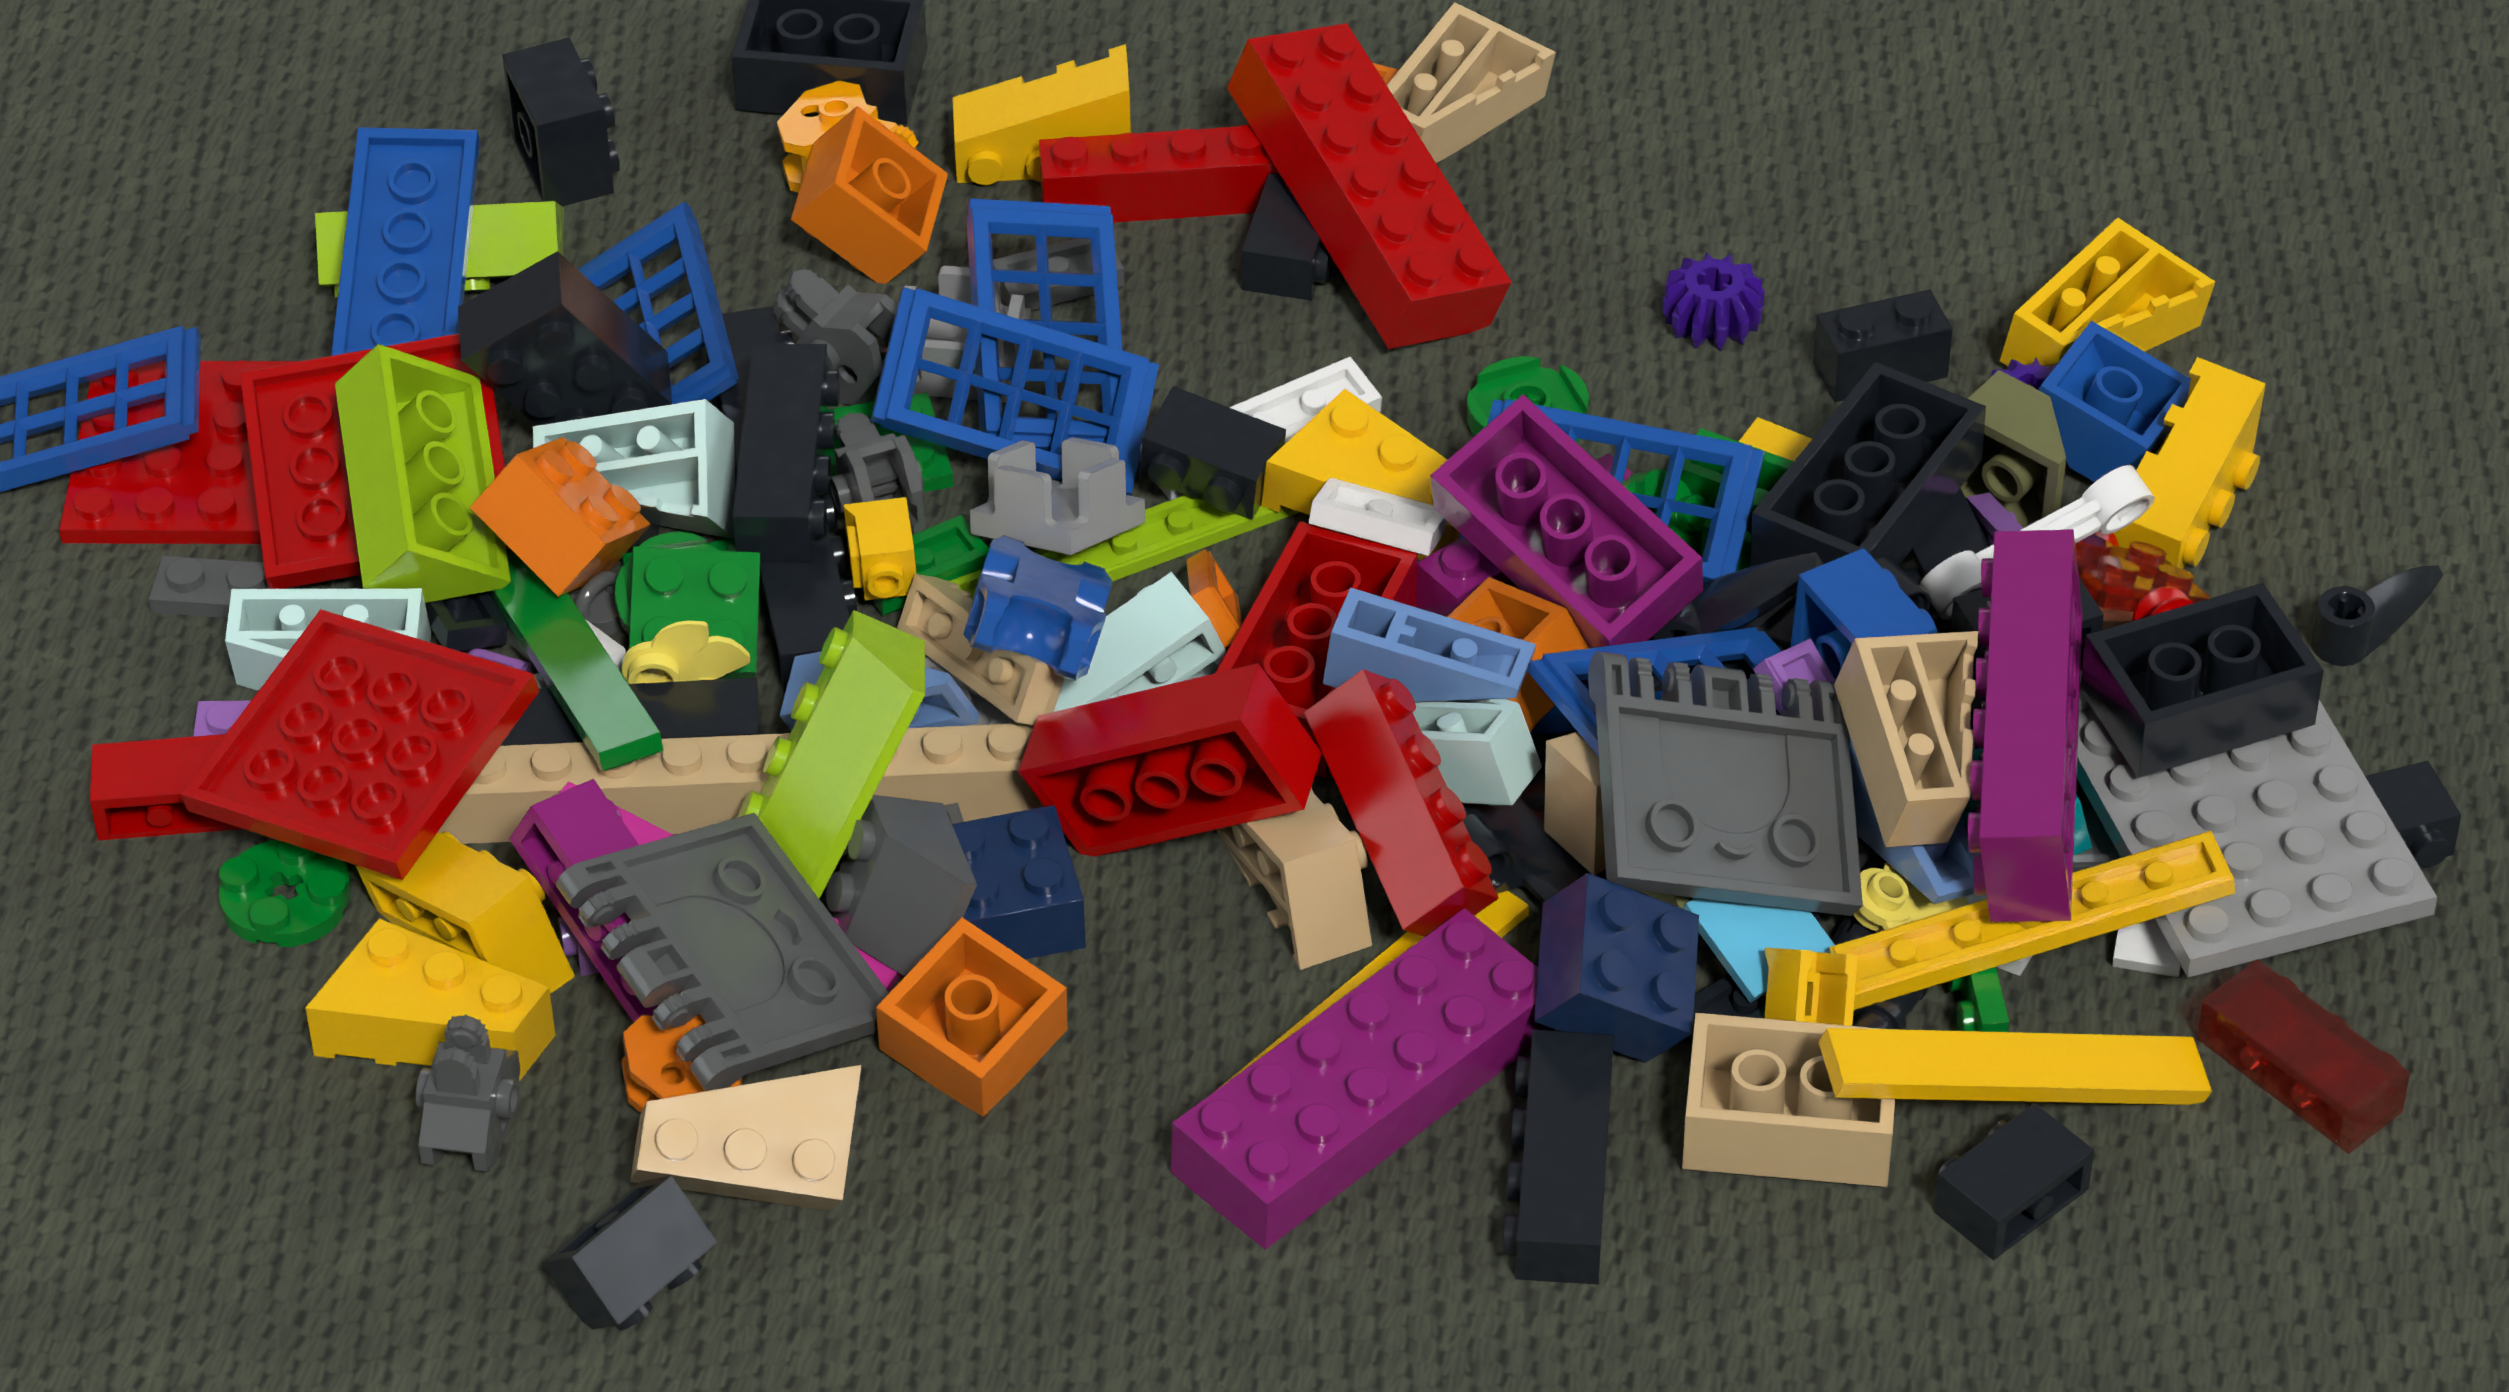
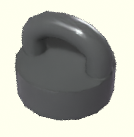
[569,571,623,635]

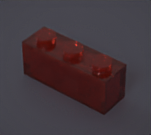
[2197,959,2410,1154]

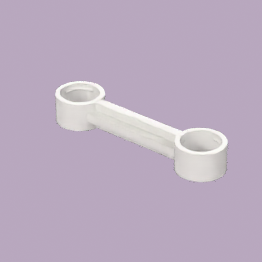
[1920,465,2155,620]

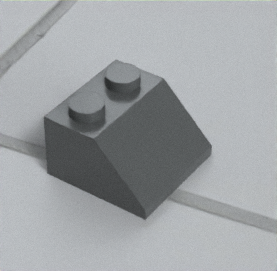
[826,795,977,977]

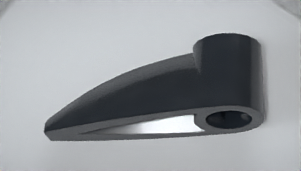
[1653,553,1823,670]
[2312,565,2443,666]

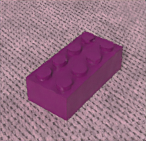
[1430,395,1703,648]

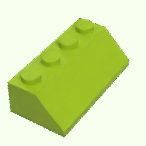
[315,201,564,298]
[335,344,511,603]
[737,610,925,899]

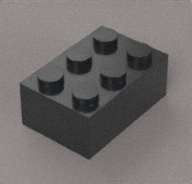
[732,0,927,124]
[458,251,672,426]
[2080,583,2324,778]

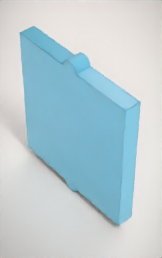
[1684,898,1835,1003]

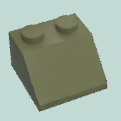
[1960,370,2066,528]

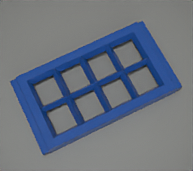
[966,198,1122,452]
[578,201,739,404]
[870,287,1159,496]
[0,325,201,492]
[1459,399,1764,583]
[1527,627,1782,757]

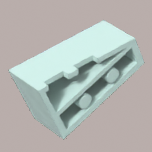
[533,399,735,539]
[1054,572,1227,712]
[225,588,431,691]
[1413,699,1542,807]

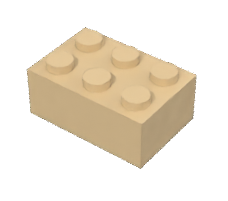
[1682,1013,1895,1187]

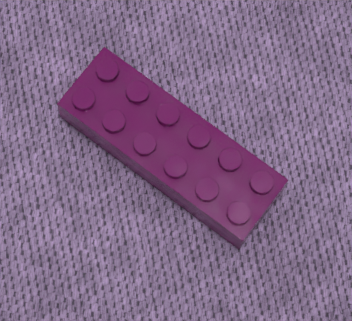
[1968,529,2083,922]
[1171,908,1555,1250]

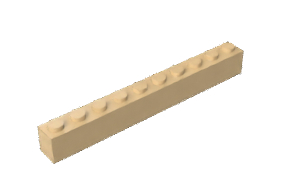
[438,723,1044,844]

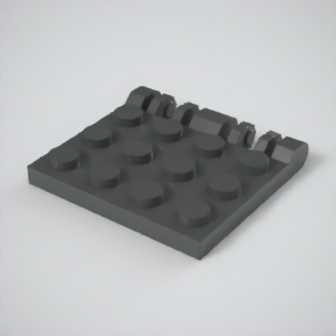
[1588,651,1863,916]
[556,813,889,1091]

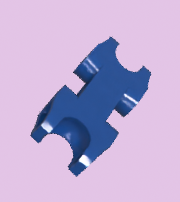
[963,535,1112,681]

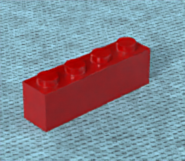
[1039,125,1279,223]
[1304,669,1499,937]
[90,734,242,841]

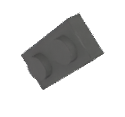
[993,238,1124,310]
[149,556,269,618]

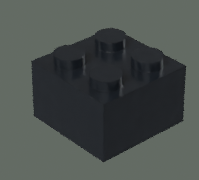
[502,37,620,207]

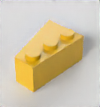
[953,44,1131,185]
[2000,218,2215,367]
[2113,357,2266,581]
[1261,389,1459,560]
[356,831,575,994]
[305,918,556,1081]

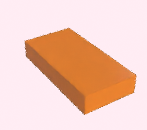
[1186,549,1242,648]

